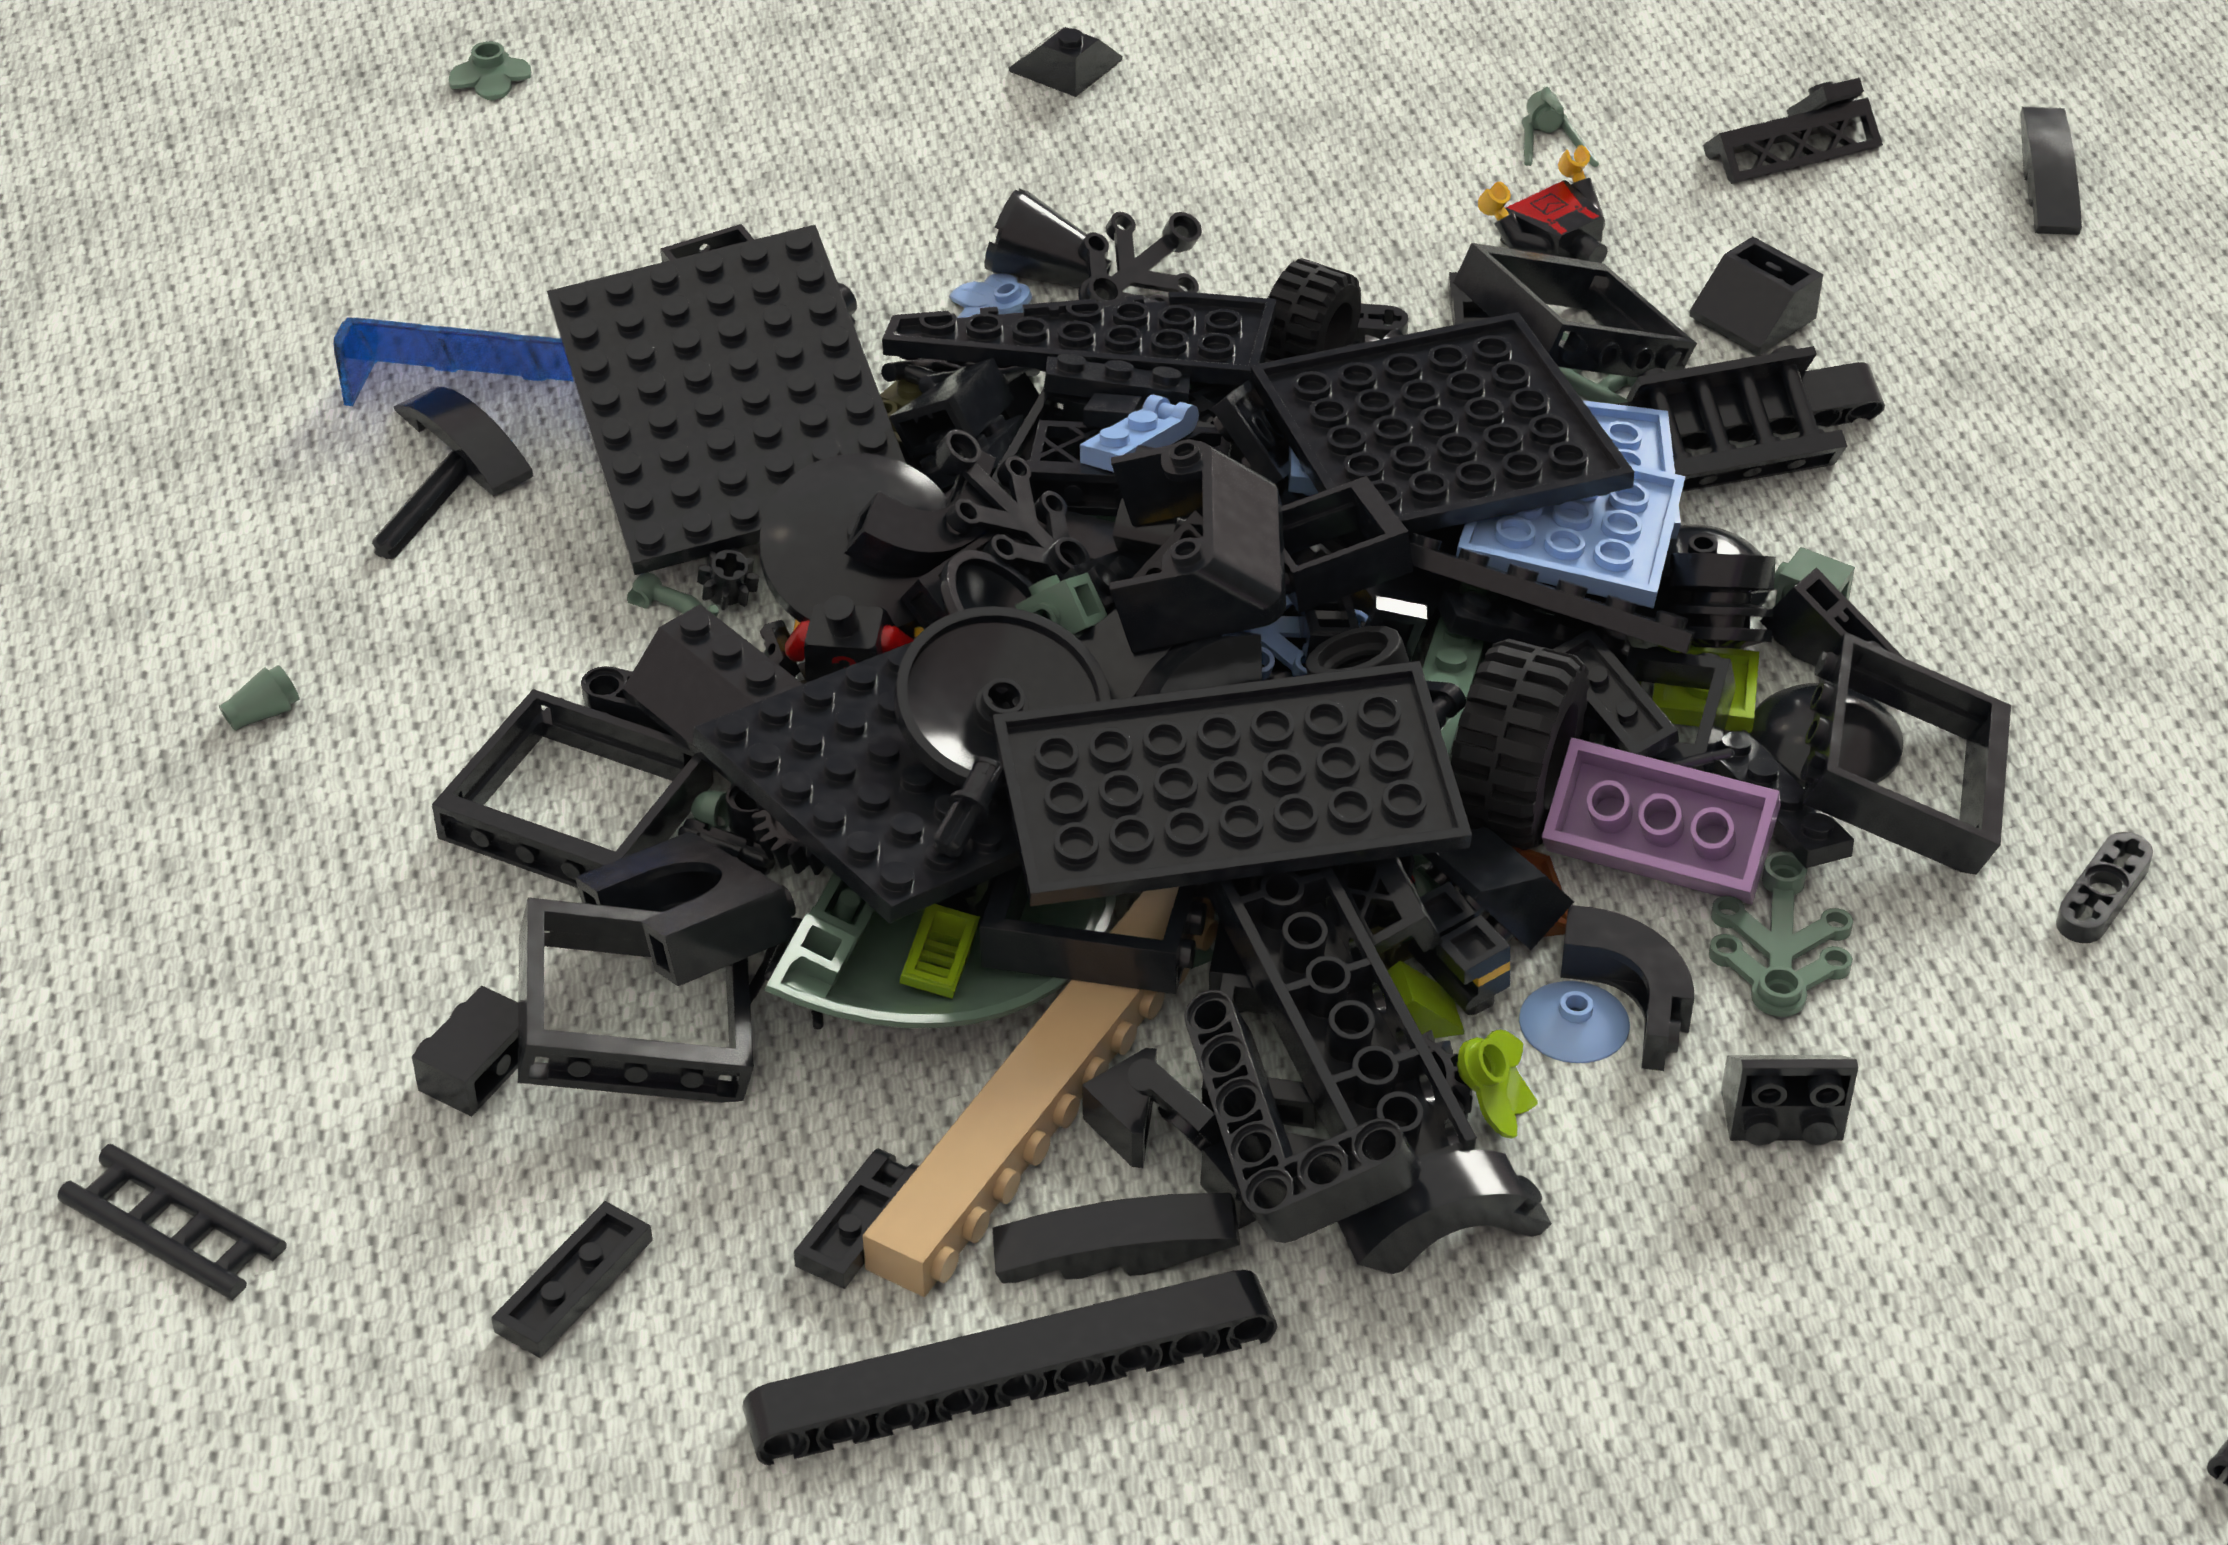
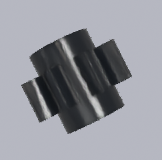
[697,547,759,610]

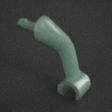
[627,572,719,617]

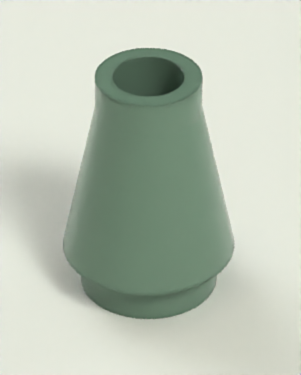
[219,665,300,731]

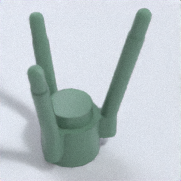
[1522,87,1599,167]

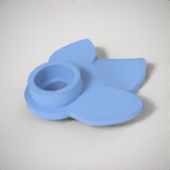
[949,273,1032,318]

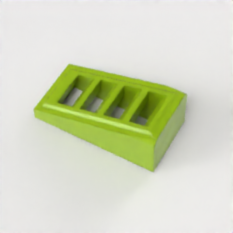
[899,904,980,999]

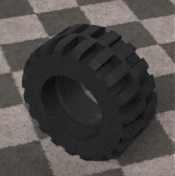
[1451,639,1589,850]

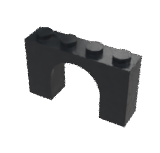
[575,831,796,986]

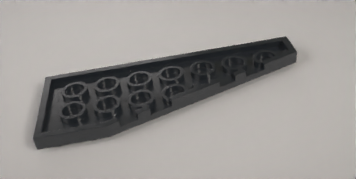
[882,291,1276,389]

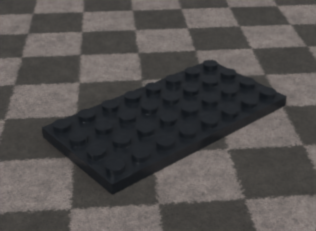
[993,661,1472,907]

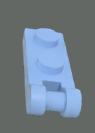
[1080,394,1199,472]

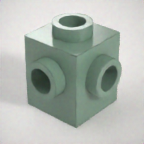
[1015,573,1108,638]

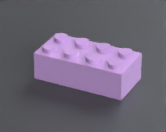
[1542,737,1781,905]

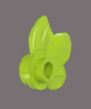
[1457,1030,1538,1139]

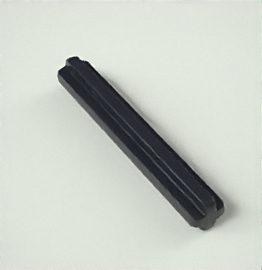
[372,450,468,559]

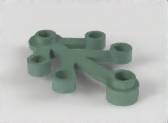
[1709,851,1853,1017]

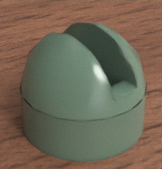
[691,790,729,830]

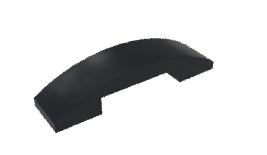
[394,386,534,496]

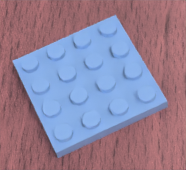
[1456,464,1685,608]

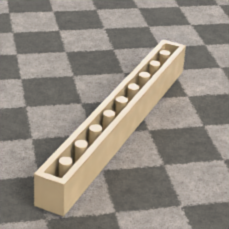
[863,887,1218,1298]

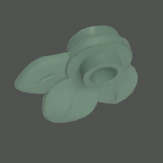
[449,41,531,101]

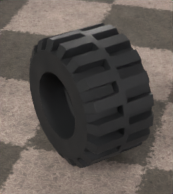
[1264,258,1361,363]

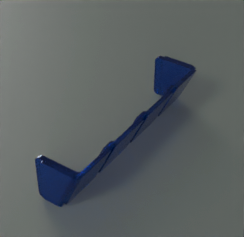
[333,317,574,406]

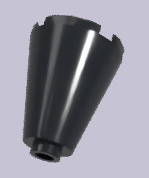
[984,188,1113,288]

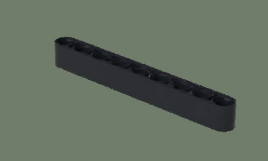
[742,1269,1278,1465]

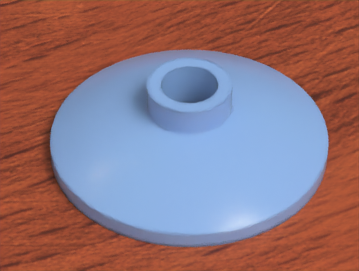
[1519,981,1630,1063]

